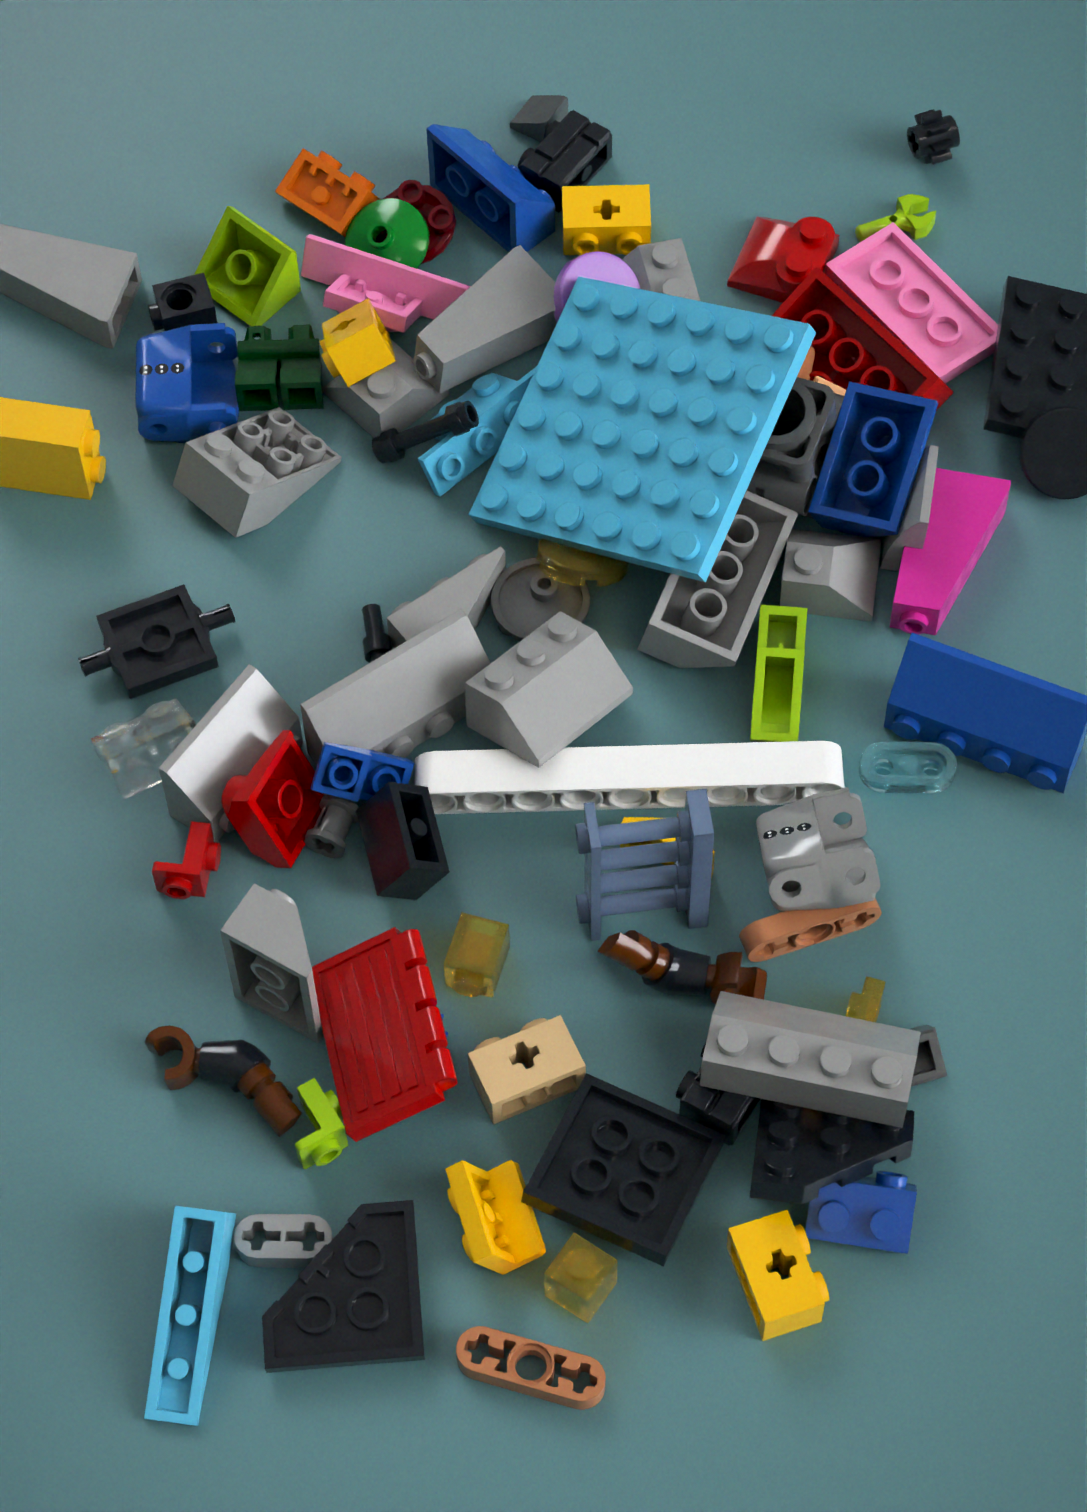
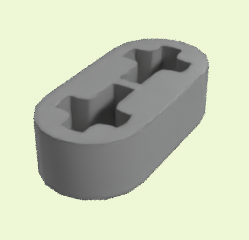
[234,1214,333,1268]

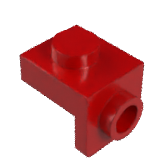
[152,821,221,899]

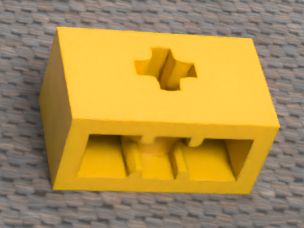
[562,184,651,256]
[319,298,396,387]
[727,1209,829,1341]

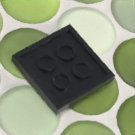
[521,1073,726,1267]

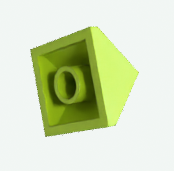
[194,206,301,326]

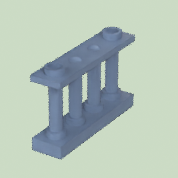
[575,789,714,941]

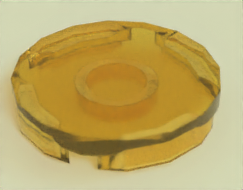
[536,538,629,587]

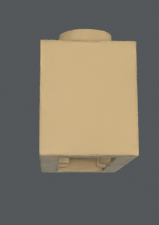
[468,1015,586,1125]

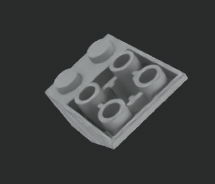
[172,407,342,538]

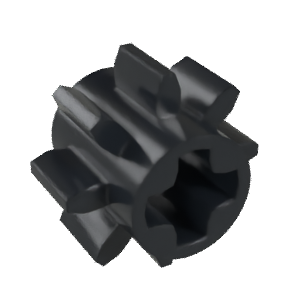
[907,109,960,165]

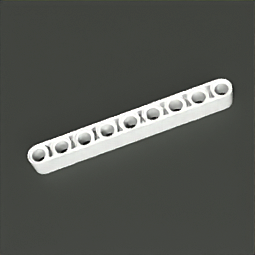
[414,741,845,814]

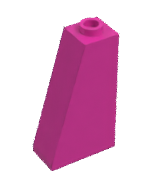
[889,468,1011,636]

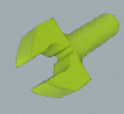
[855,194,936,242]

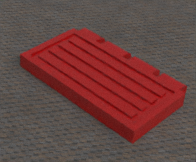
[312,927,458,1142]

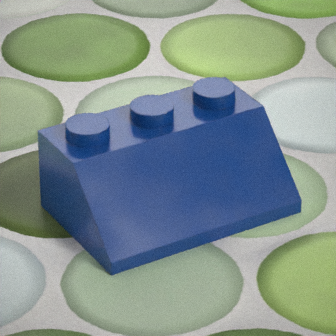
[426,124,556,252]
[808,381,938,537]

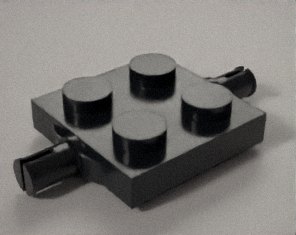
[78,584,235,699]

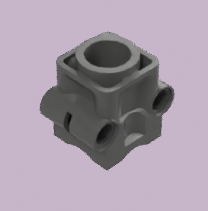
[747,377,844,519]

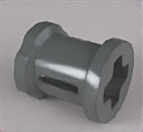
[304,794,359,858]

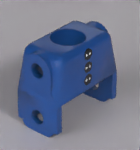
[135,323,239,443]

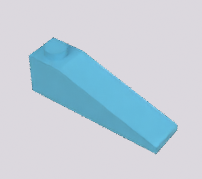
[144,1206,236,1426]

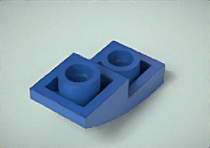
[310,742,414,802]

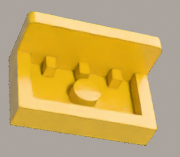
[445,1160,546,1275]

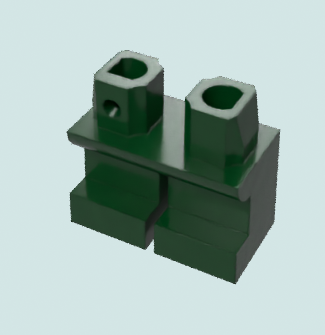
[235,324,324,411]

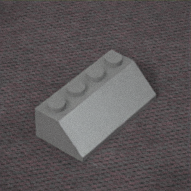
[637,490,798,668]
[300,608,490,764]
[700,991,921,1128]

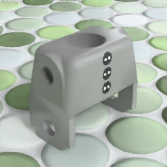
[756,787,880,911]

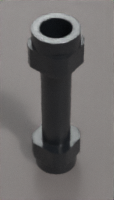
[372,401,479,463]

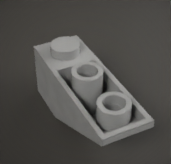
[387,546,506,648]

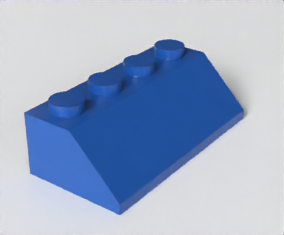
[884,633,1087,793]

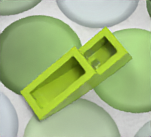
[750,604,808,742]

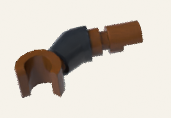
[598,930,767,1004]
[145,1025,302,1137]

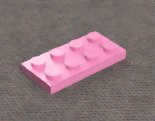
[824,222,998,384]

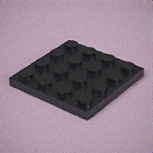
[983,276,1087,438]

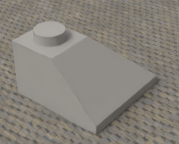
[323,340,449,438]
[779,529,881,622]

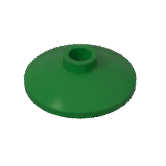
[345,198,429,269]

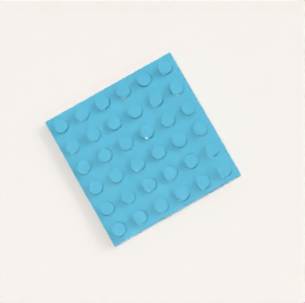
[468,276,816,582]

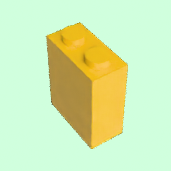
[0,397,106,500]

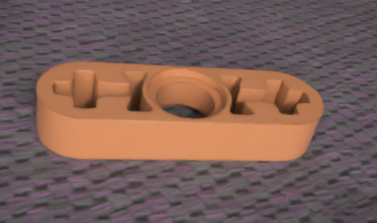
[739,898,882,962]
[456,1326,606,1410]

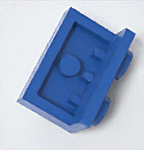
[805,1171,917,1254]

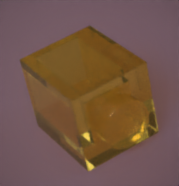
[444,912,510,998]
[544,1232,618,1323]

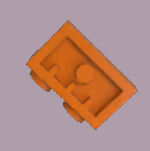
[275,148,380,237]

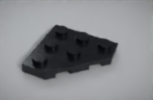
[750,1099,914,1204]
[262,1200,425,1373]

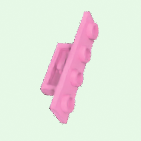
[301,234,471,333]

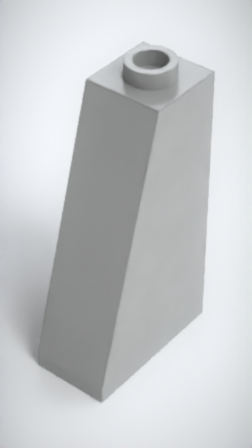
[0,224,142,349]
[413,245,557,394]

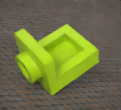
[295,1077,349,1169]

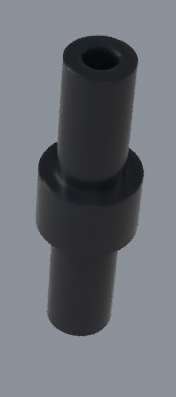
[362,604,392,663]

